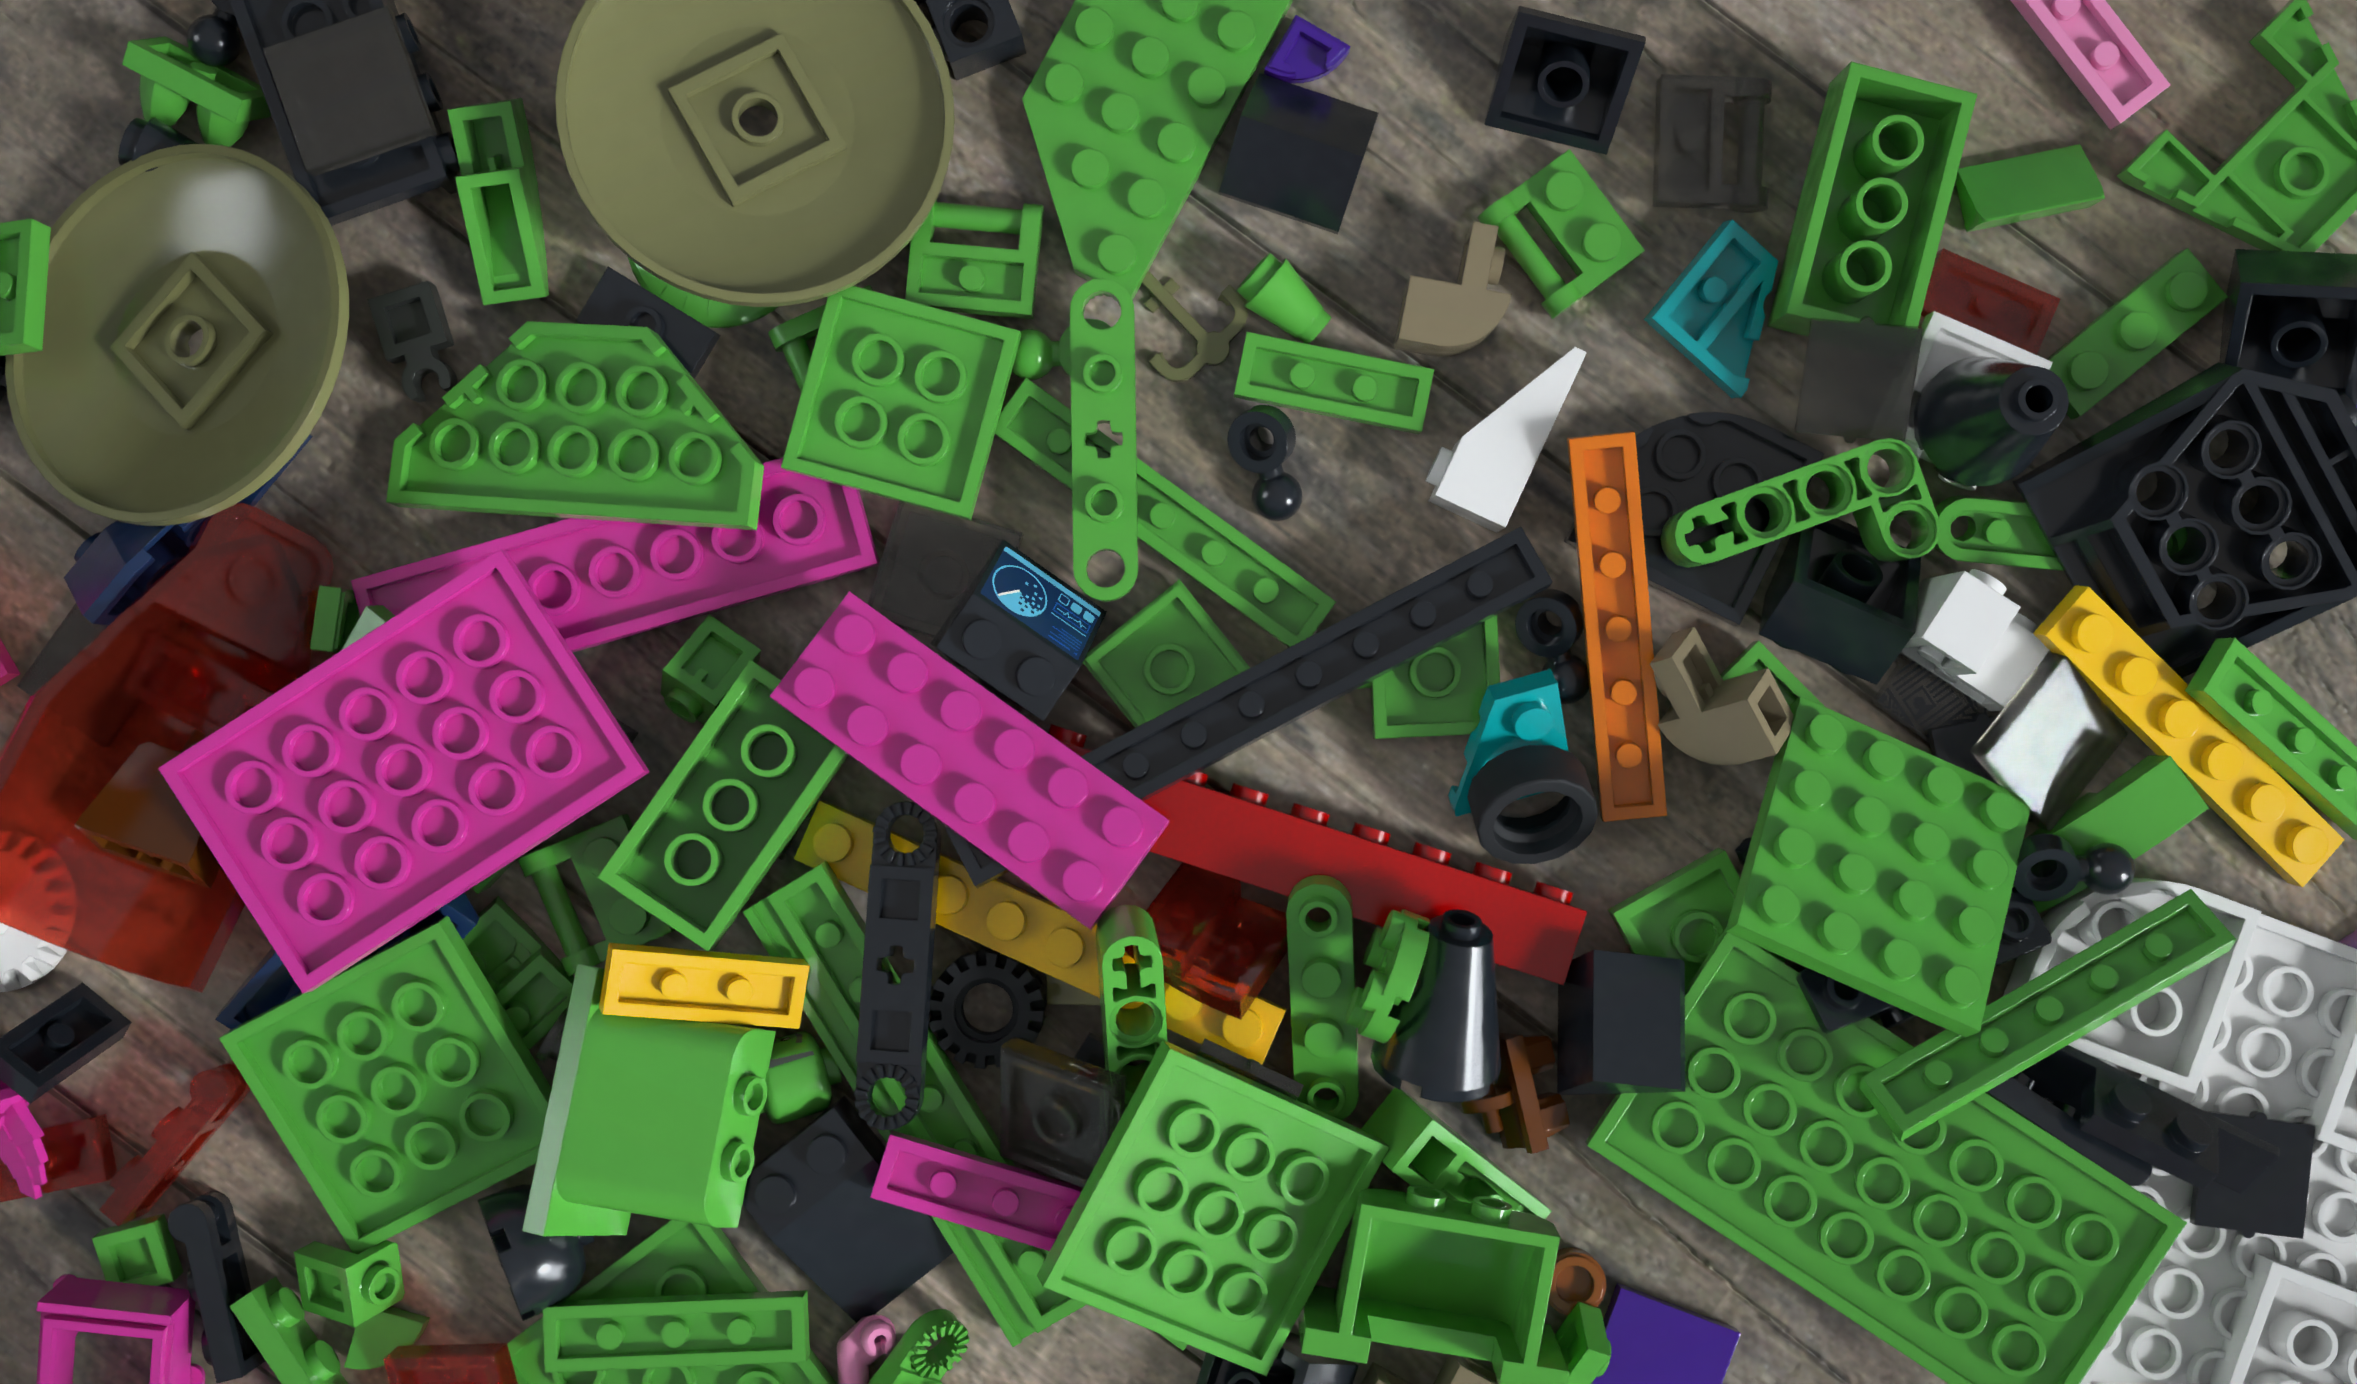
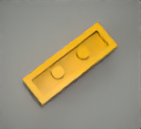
[599,943,810,1029]

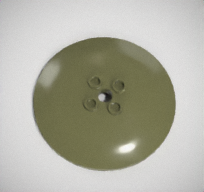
[555,0,955,307]
[5,144,349,526]

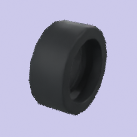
[1467,745,1598,864]

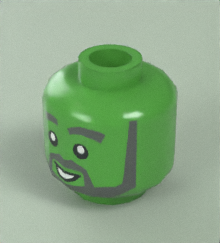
[760,1031,842,1125]

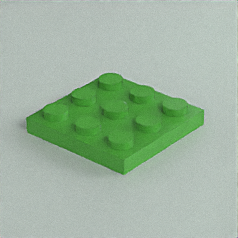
[781,286,1022,520]

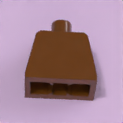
[75,724,220,889]

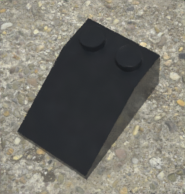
[743,1095,954,1323]

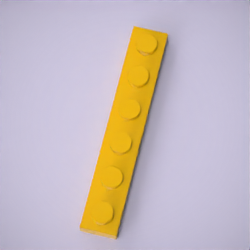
[2033,585,2344,888]

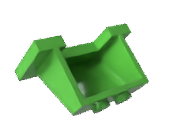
[522,964,776,1236]
[1298,1185,1570,1384]

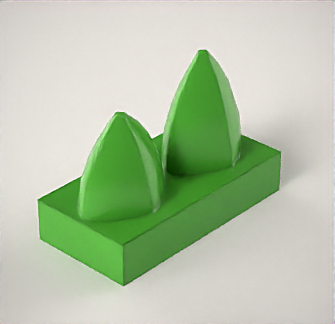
[122,36,271,147]

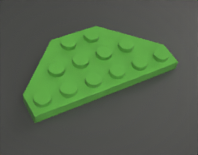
[1022,0,1293,300]
[386,321,764,530]

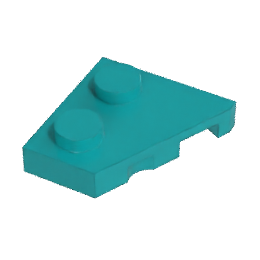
[1644,219,1779,398]
[1448,669,1569,817]

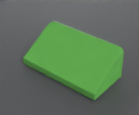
[1955,144,2105,232]

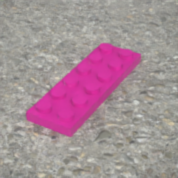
[770,591,1169,931]

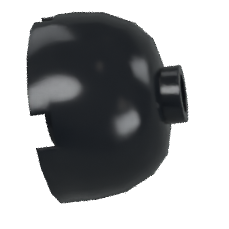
[478,1184,595,1321]

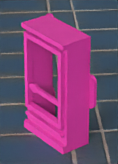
[36,1274,205,1384]

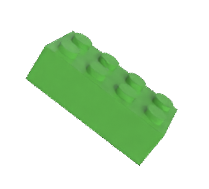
[1767,61,1977,358]
[597,660,849,951]

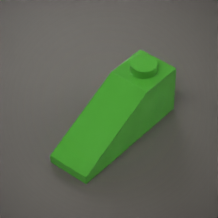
[1361,1087,1552,1219]

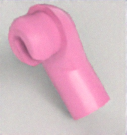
[837,1315,896,1384]

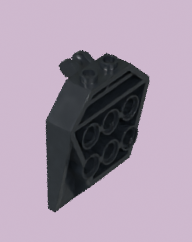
[2013,362,2357,678]

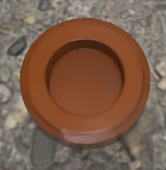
[1548,1247,1606,1316]

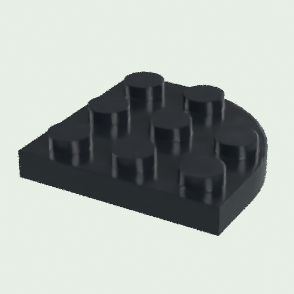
[1564,412,1824,626]

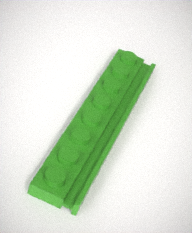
[743,861,1087,1347]

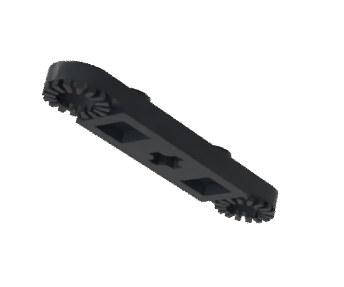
[854,801,941,1131]

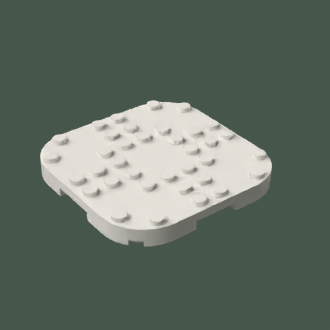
[2003,878,2357,1384]

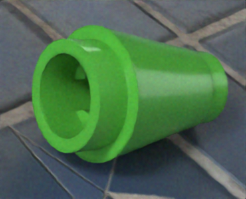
[1236,252,1332,344]

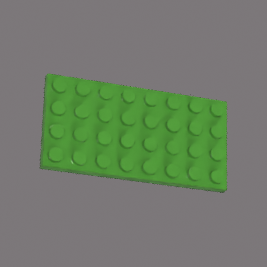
[1585,926,2187,1384]

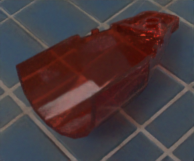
[0,503,334,993]

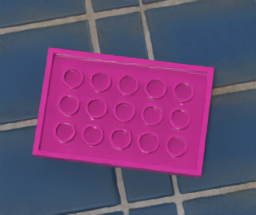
[158,549,650,994]

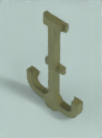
[1142,271,1248,382]

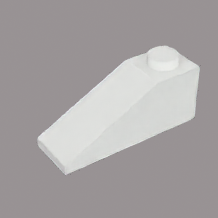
[1425,347,1587,533]

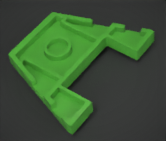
[2117,0,2357,252]

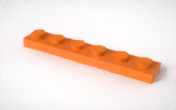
[1567,431,1667,822]

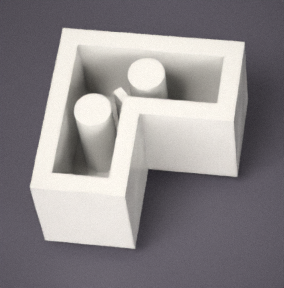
[1900,569,2049,711]

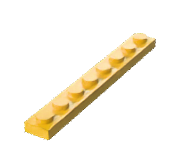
[794,801,1287,1071]

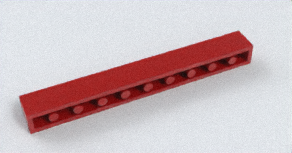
[1023,715,1587,985]

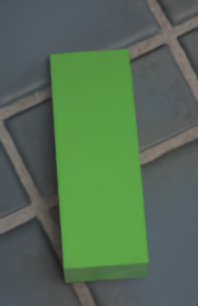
[447,98,549,305]
[2013,755,2209,913]

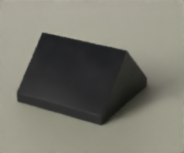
[1485,6,1646,155]
[1219,73,1379,235]
[1557,950,1685,1095]

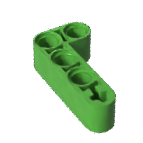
[1661,438,1941,568]
[1096,904,1168,1131]

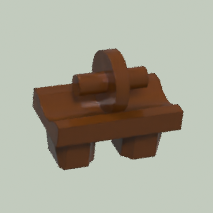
[1459,1033,1570,1154]

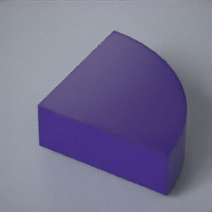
[1264,15,1351,84]

